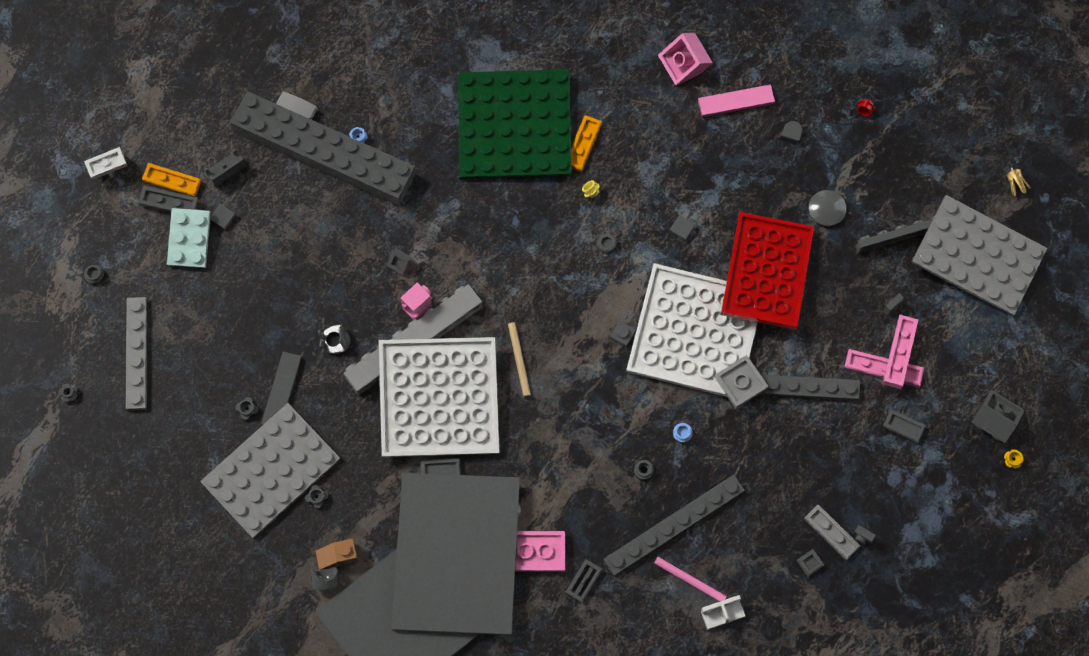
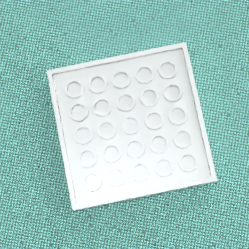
[626,263,757,397]
[379,337,499,457]

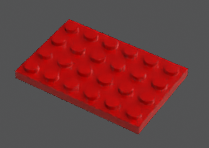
[720,212,814,330]

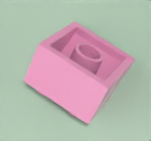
[658,33,713,85]

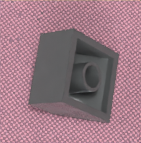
[971,390,1024,443]

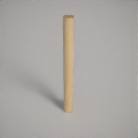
[508,322,531,397]

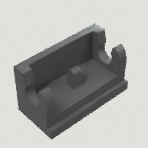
[204,149,246,187]

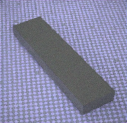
[261,352,302,425]

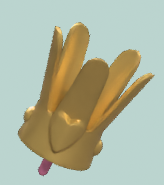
[1007,168,1030,197]

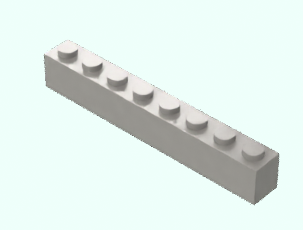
[344,284,482,396]

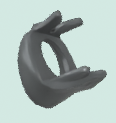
[318,325,351,354]

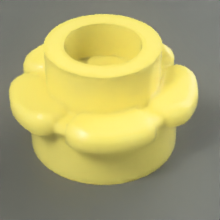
[582,180,600,198]

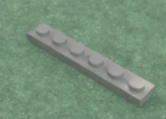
[126,297,147,411]

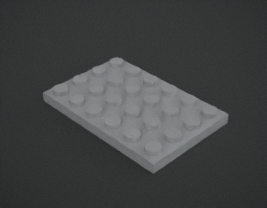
[911,195,1047,316]
[200,403,341,539]

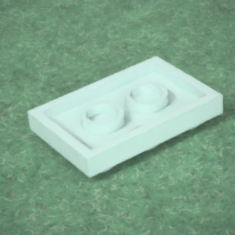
[167,208,211,268]

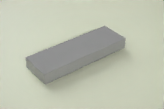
[804,505,860,560]

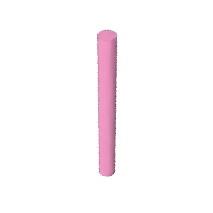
[654,557,727,601]

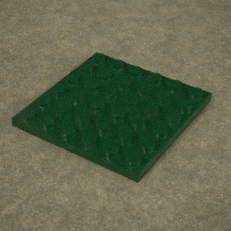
[458,69,572,179]

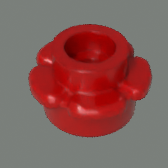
[857,99,875,117]

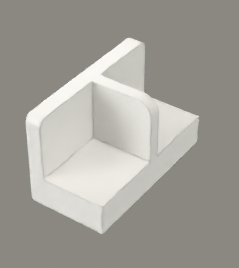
[84,147,127,180]
[701,595,745,630]

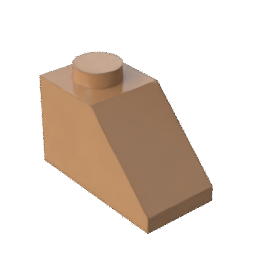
[316,538,358,570]

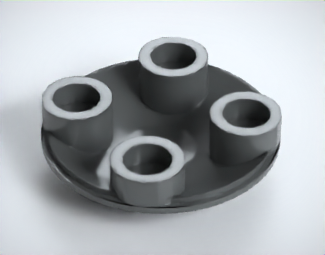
[809,190,846,227]

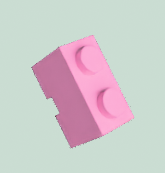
[400,283,432,320]

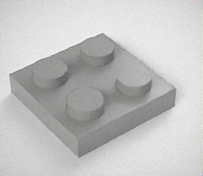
[714,355,769,409]

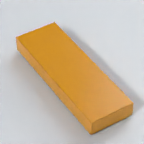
[571,115,602,172]
[142,163,202,197]

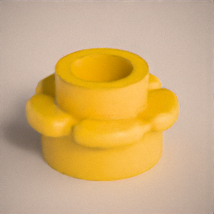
[1004,450,1024,469]

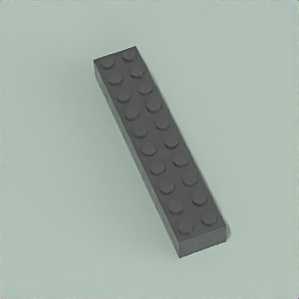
[230,91,416,206]

